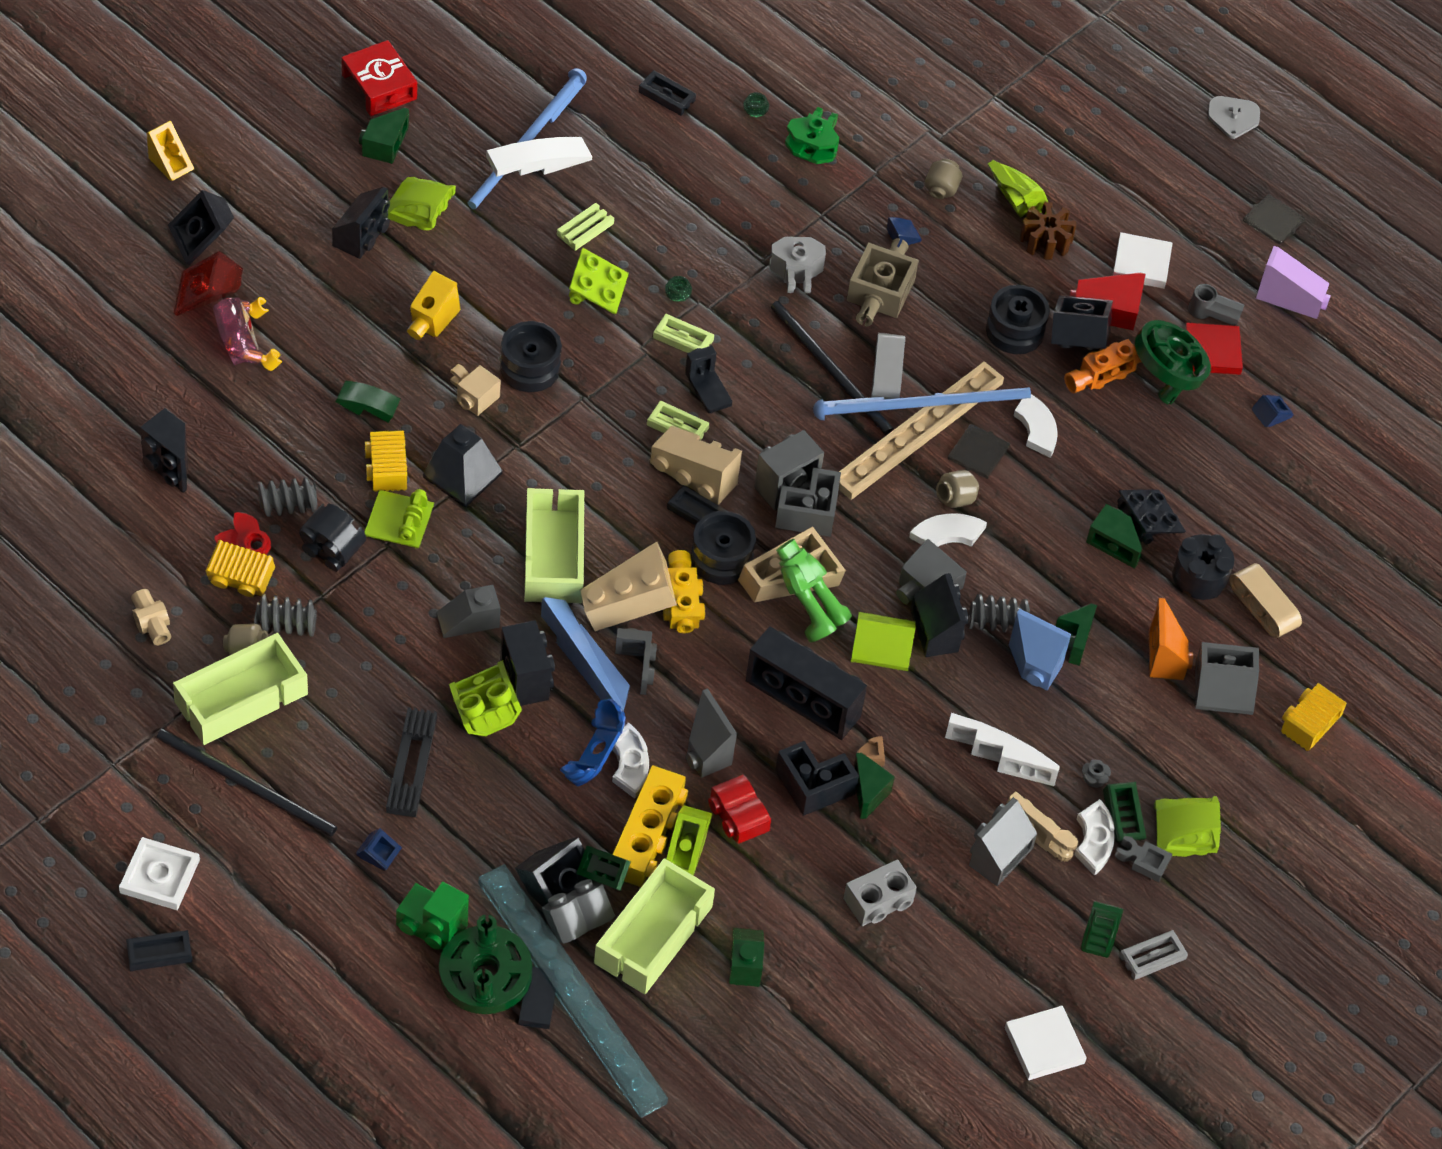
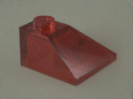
[173,251,243,316]

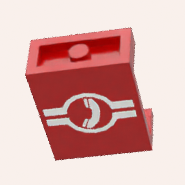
[342,40,417,116]

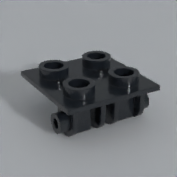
[1117,490,1186,545]

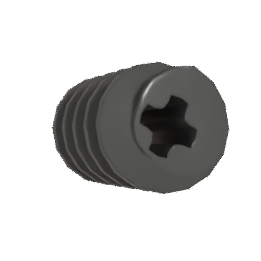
[258,477,317,517]
[254,594,317,637]
[969,594,1030,633]

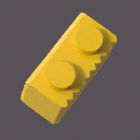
[365,430,407,492]
[206,540,275,597]
[1281,683,1347,751]

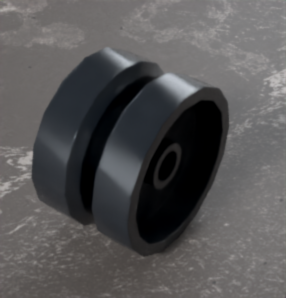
[986,285,1050,354]
[500,321,562,392]
[691,511,756,585]

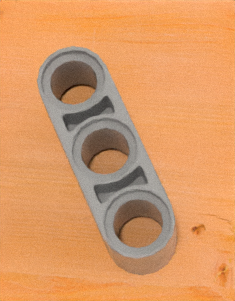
[871,332,905,399]

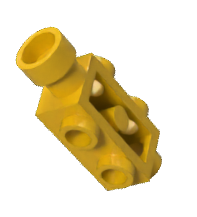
[663,550,705,633]

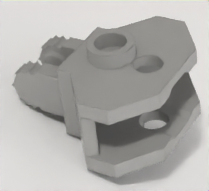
[769,237,826,293]

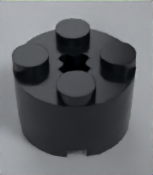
[299,503,366,572]
[1172,534,1234,600]

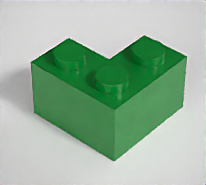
[396,881,469,950]

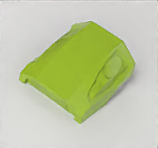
[988,160,1048,218]
[388,177,456,230]
[449,660,522,736]
[1154,796,1221,857]

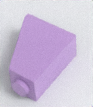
[1256,246,1331,319]

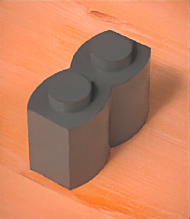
[542,879,615,944]

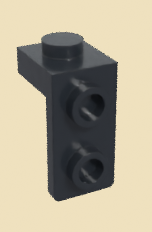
[685,345,733,413]

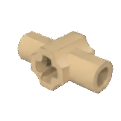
[131,589,171,646]

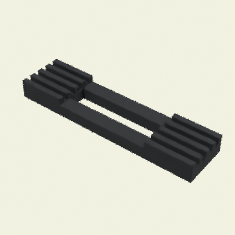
[386,707,437,817]

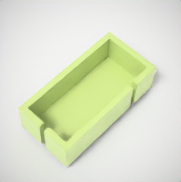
[524,488,584,603]
[173,633,308,745]
[594,858,715,994]

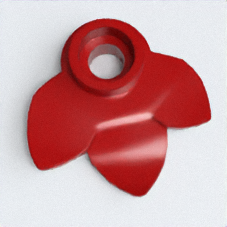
[214,512,271,555]

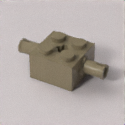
[847,238,919,326]

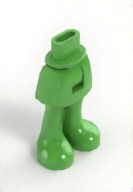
[776,539,852,642]

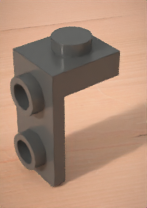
[615,628,657,695]

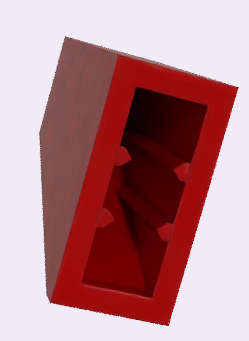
[1070,273,1146,330]

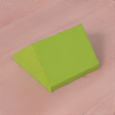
[851,612,915,671]

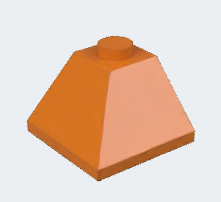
[1149,598,1193,680]

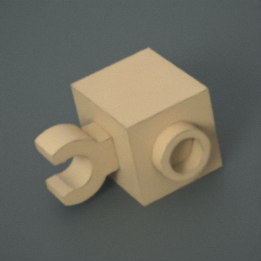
[450,364,501,416]

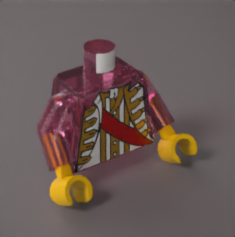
[213,297,282,371]

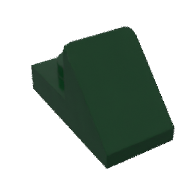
[1055,604,1097,666]

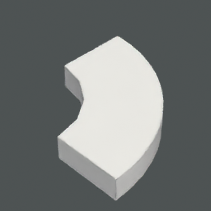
[1014,394,1057,458]
[909,514,987,547]
[612,723,649,798]
[1074,799,1115,875]

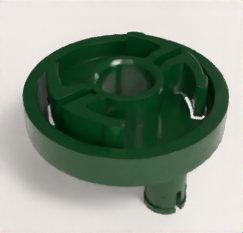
[1134,320,1211,404]
[439,915,532,1014]

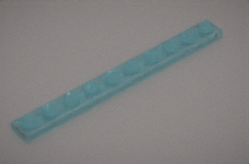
[478,864,668,1118]

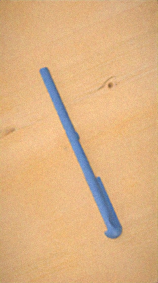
[468,68,587,209]
[813,387,1031,420]

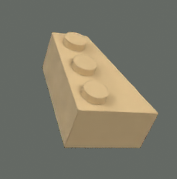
[650,426,742,505]
[738,527,846,602]
[580,542,677,631]

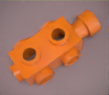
[1064,339,1141,394]

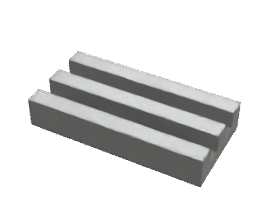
[1119,930,1188,980]

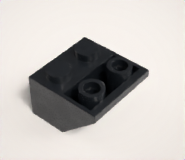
[332,187,390,259]
[140,408,188,493]
[910,573,968,657]

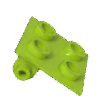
[569,248,629,314]
[364,489,434,548]

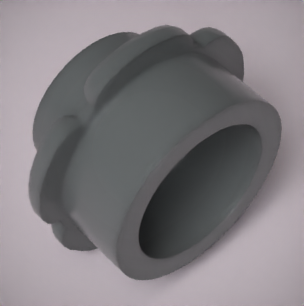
[1082,759,1111,788]

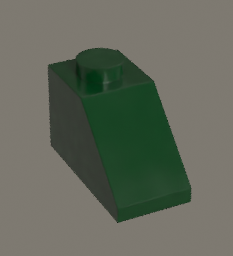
[359,108,409,164]
[1086,504,1142,569]
[729,928,764,987]

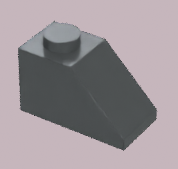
[436,585,501,638]

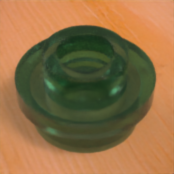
[743,92,769,117]
[665,276,692,302]

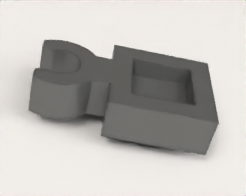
[1115,836,1172,882]

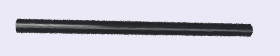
[771,301,894,436]
[157,728,337,837]

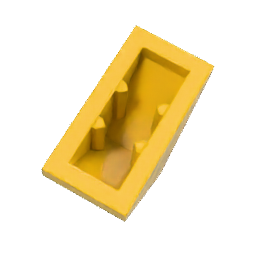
[147,121,194,181]

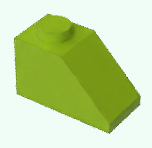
[666,805,712,876]

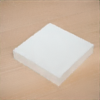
[1113,233,1172,289]
[119,837,200,910]
[1005,1006,1086,1080]

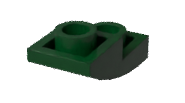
[335,381,401,423]

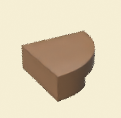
[857,736,885,767]

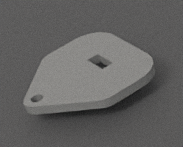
[1208,96,1260,139]

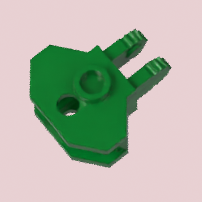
[785,107,839,164]

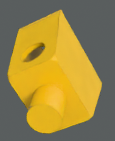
[407,271,461,340]

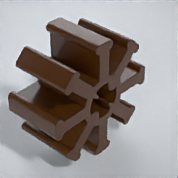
[1020,202,1076,260]

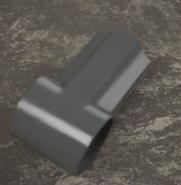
[1188,284,1245,326]

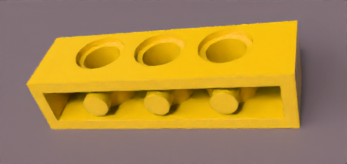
[613,765,688,887]

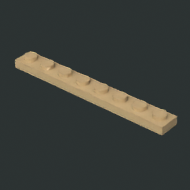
[839,361,1004,500]

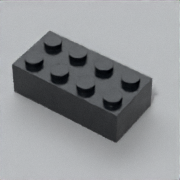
[745,626,867,740]

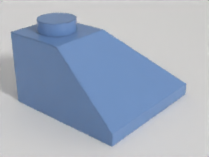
[1009,609,1071,690]

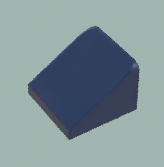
[886,217,922,248]
[1252,395,1294,427]
[356,828,402,871]

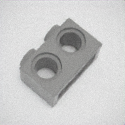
[843,859,917,926]

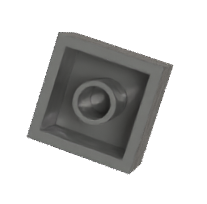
[754,430,824,510]

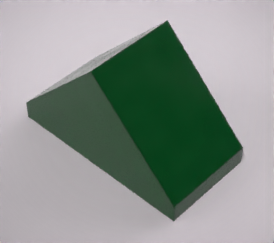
[853,753,895,819]
[576,845,631,890]

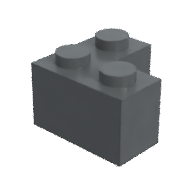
[775,468,841,537]

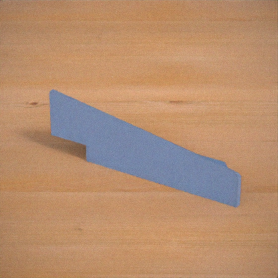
[541,597,630,711]

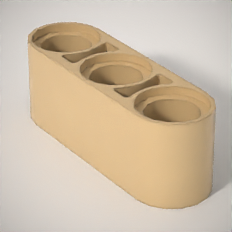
[1229,563,1302,638]

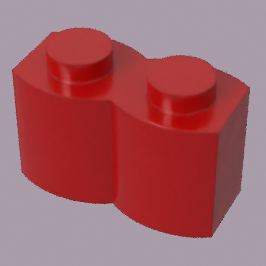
[708,775,771,844]

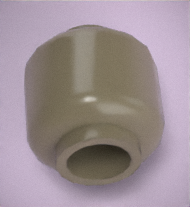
[924,159,963,199]
[936,470,979,508]
[223,624,268,655]

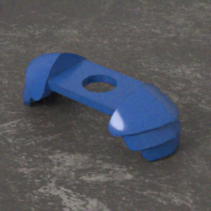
[560,699,626,786]

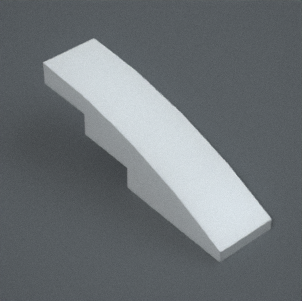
[486,137,592,177]
[945,713,1060,786]

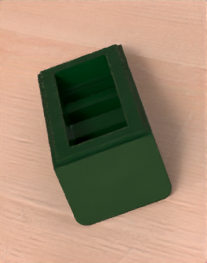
[1103,782,1146,842]
[1080,901,1124,958]

